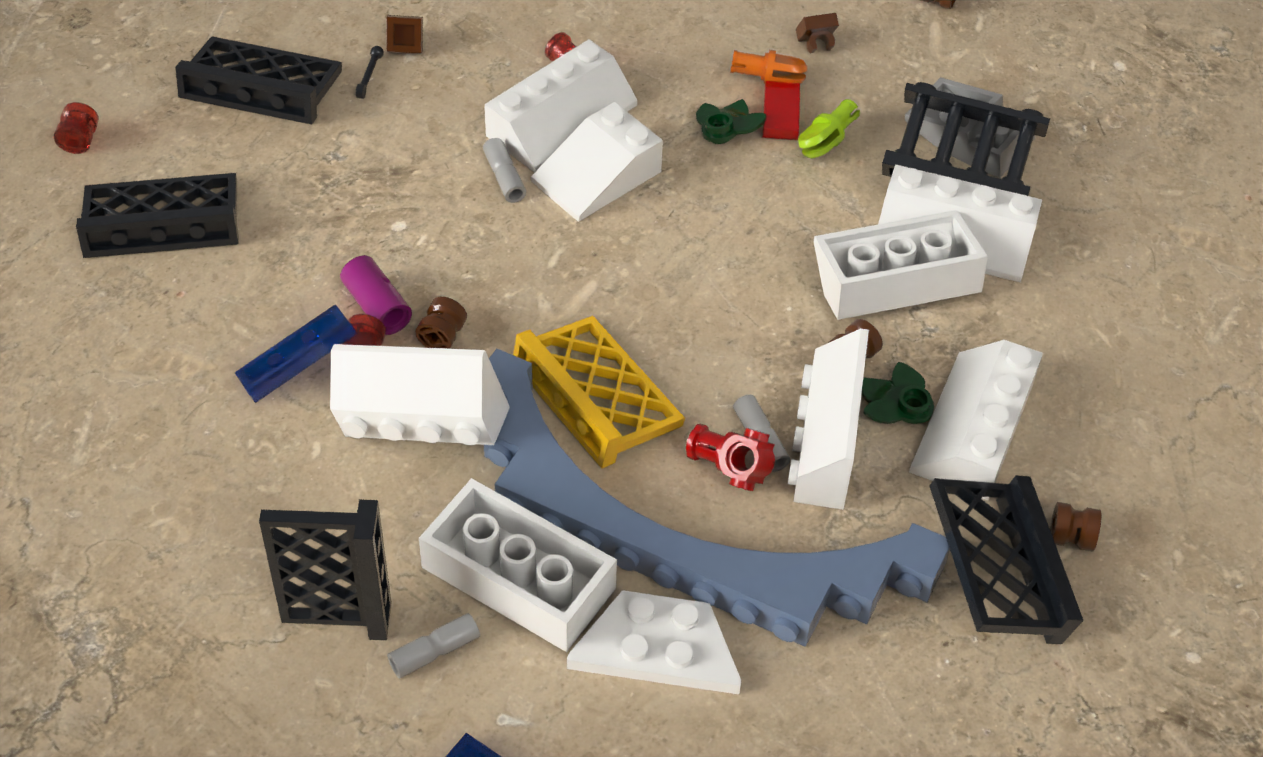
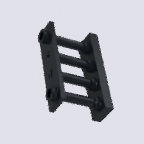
[882,82,1050,196]

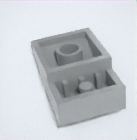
[905,77,1035,178]

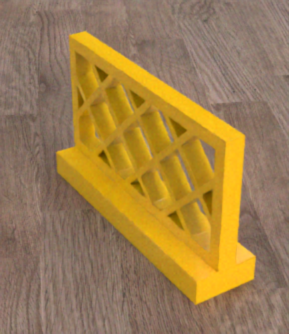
[513,316,685,469]

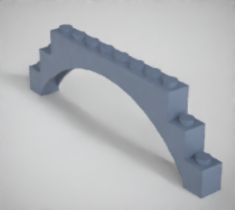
[484,348,950,647]

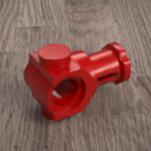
[686,423,775,491]

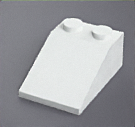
[531,102,663,222]

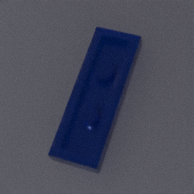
[235,304,357,403]

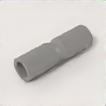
[483,138,526,203]
[733,395,790,472]
[387,613,480,679]

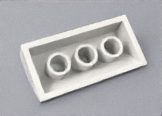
[485,39,637,173]
[879,164,1042,283]
[814,210,988,320]
[788,329,869,510]
[909,340,1043,501]
[330,344,510,445]

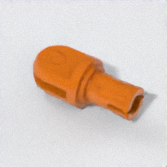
[730,50,808,84]

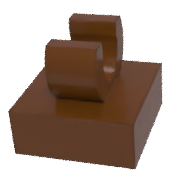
[796,13,839,53]
[387,15,423,53]

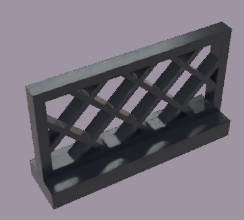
[175,36,342,125]
[76,173,239,258]
[929,475,1084,644]
[259,499,392,640]

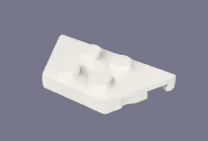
[567,590,741,694]

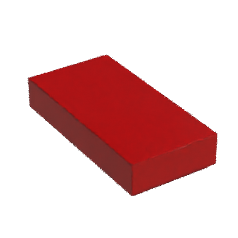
[762,81,800,140]

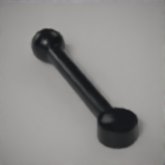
[356,46,384,99]

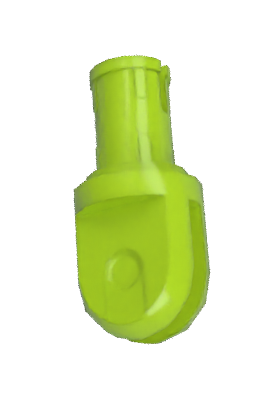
[798,99,860,159]

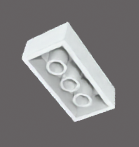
[419,478,617,652]

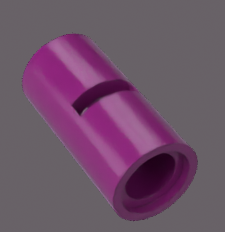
[340,255,412,335]

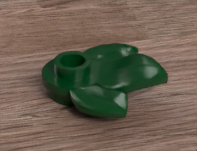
[696,99,766,144]
[862,362,934,424]

